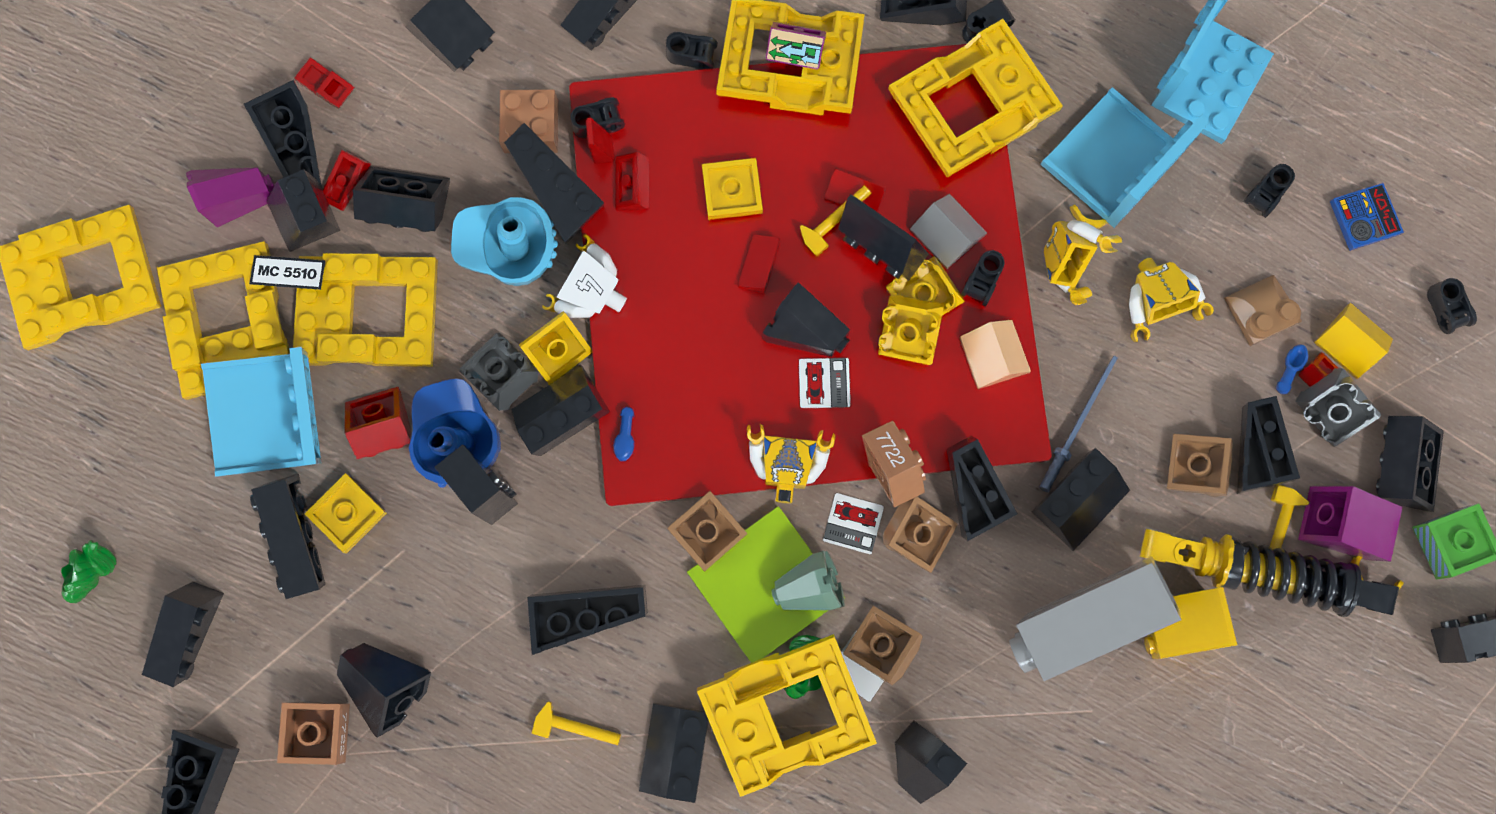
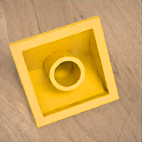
[1314,303,1393,379]
[519,311,593,385]

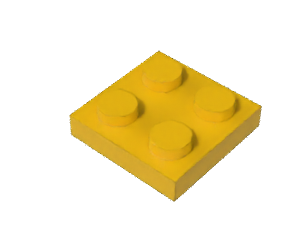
[702,158,763,220]
[305,473,387,554]

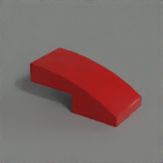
[294,57,355,109]

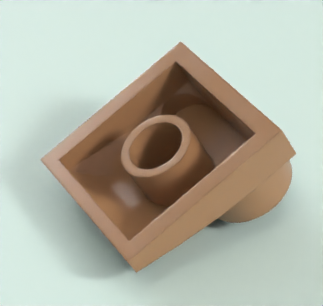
[1224,275,1302,346]
[1167,434,1233,497]
[667,491,747,572]
[883,497,958,573]
[843,606,923,685]

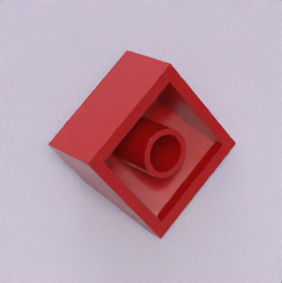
[344,386,411,459]

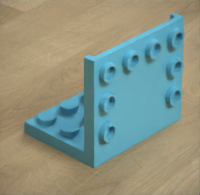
[1151,0,1274,144]
[1040,87,1210,228]
[201,347,322,477]

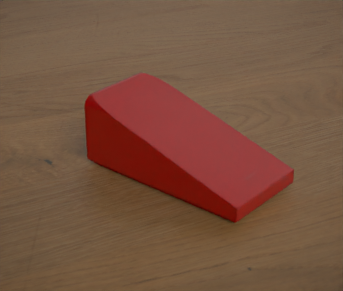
[586,118,615,164]
[323,150,371,211]

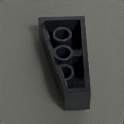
[560,0,637,51]
[504,123,604,244]
[435,445,518,525]
[527,585,648,655]
[161,729,240,814]

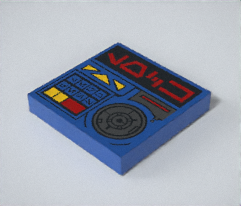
[1330,183,1404,251]

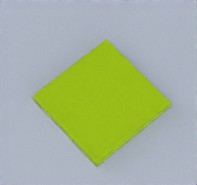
[687,506,845,663]

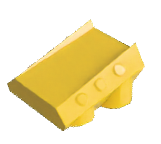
[886,256,965,315]
[878,295,944,365]

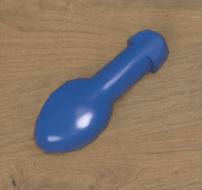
[1276,344,1308,394]
[613,406,634,462]

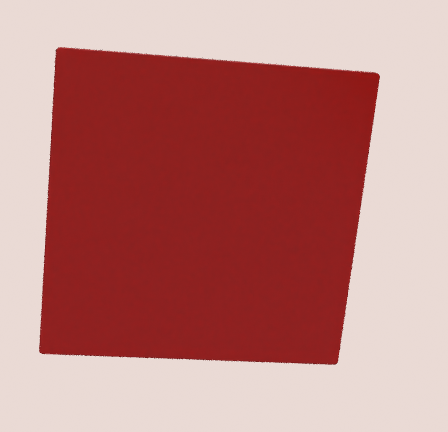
[569,44,1052,506]

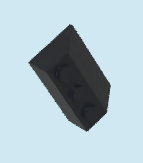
[353,166,450,232]
[838,194,929,281]
[511,365,610,456]
[1376,416,1444,512]
[1032,448,1130,551]
[639,703,709,803]

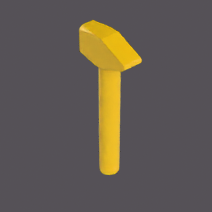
[800,185,872,257]
[1270,485,1309,550]
[531,701,621,745]

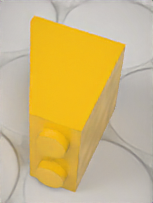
[1144,587,1237,659]

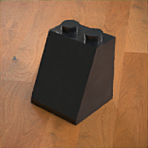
[405,0,495,72]
[267,169,341,252]

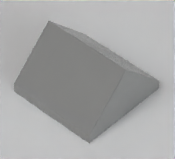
[909,194,987,269]

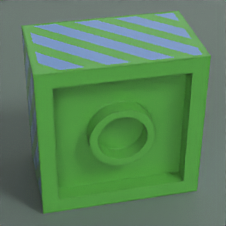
[1412,504,1496,580]

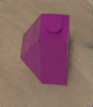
[186,167,275,228]

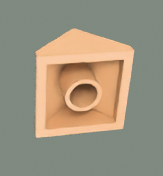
[960,320,1031,389]

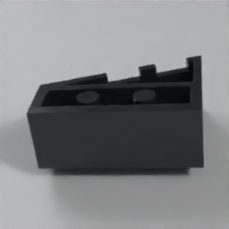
[142,581,224,687]

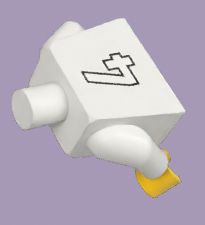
[542,234,627,318]

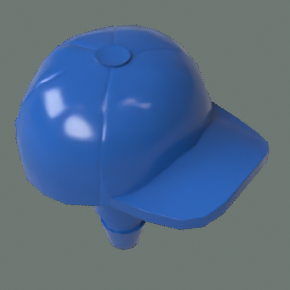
[409,378,501,488]

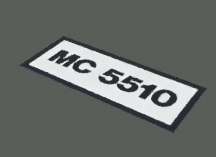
[249,255,326,290]

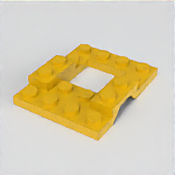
[717,0,865,115]
[888,19,1063,177]
[0,205,162,351]
[157,241,290,400]
[293,253,438,367]
[697,634,877,797]

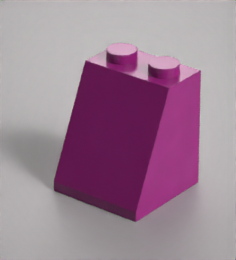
[1298,486,1402,562]

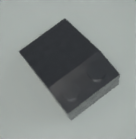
[880,0,967,26]

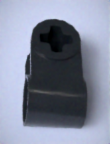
[962,0,1016,43]
[666,32,718,70]
[571,97,625,139]
[1243,164,1295,218]
[961,250,1005,307]
[1427,278,1477,334]

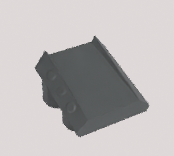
[459,333,539,411]
[1296,368,1381,447]

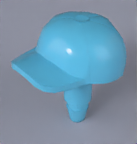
[451,197,558,286]

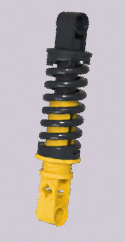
[1139,529,1399,617]

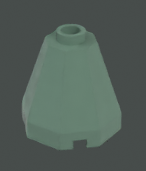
[772,551,845,610]

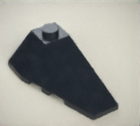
[244,80,323,190]

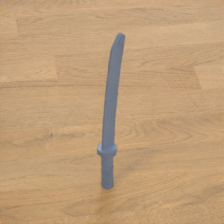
[1039,356,1118,492]

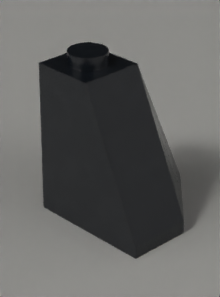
[762,282,850,357]
[337,643,431,738]
[895,720,968,804]

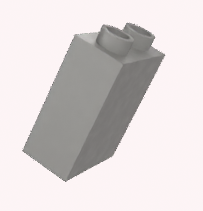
[1009,557,1181,681]

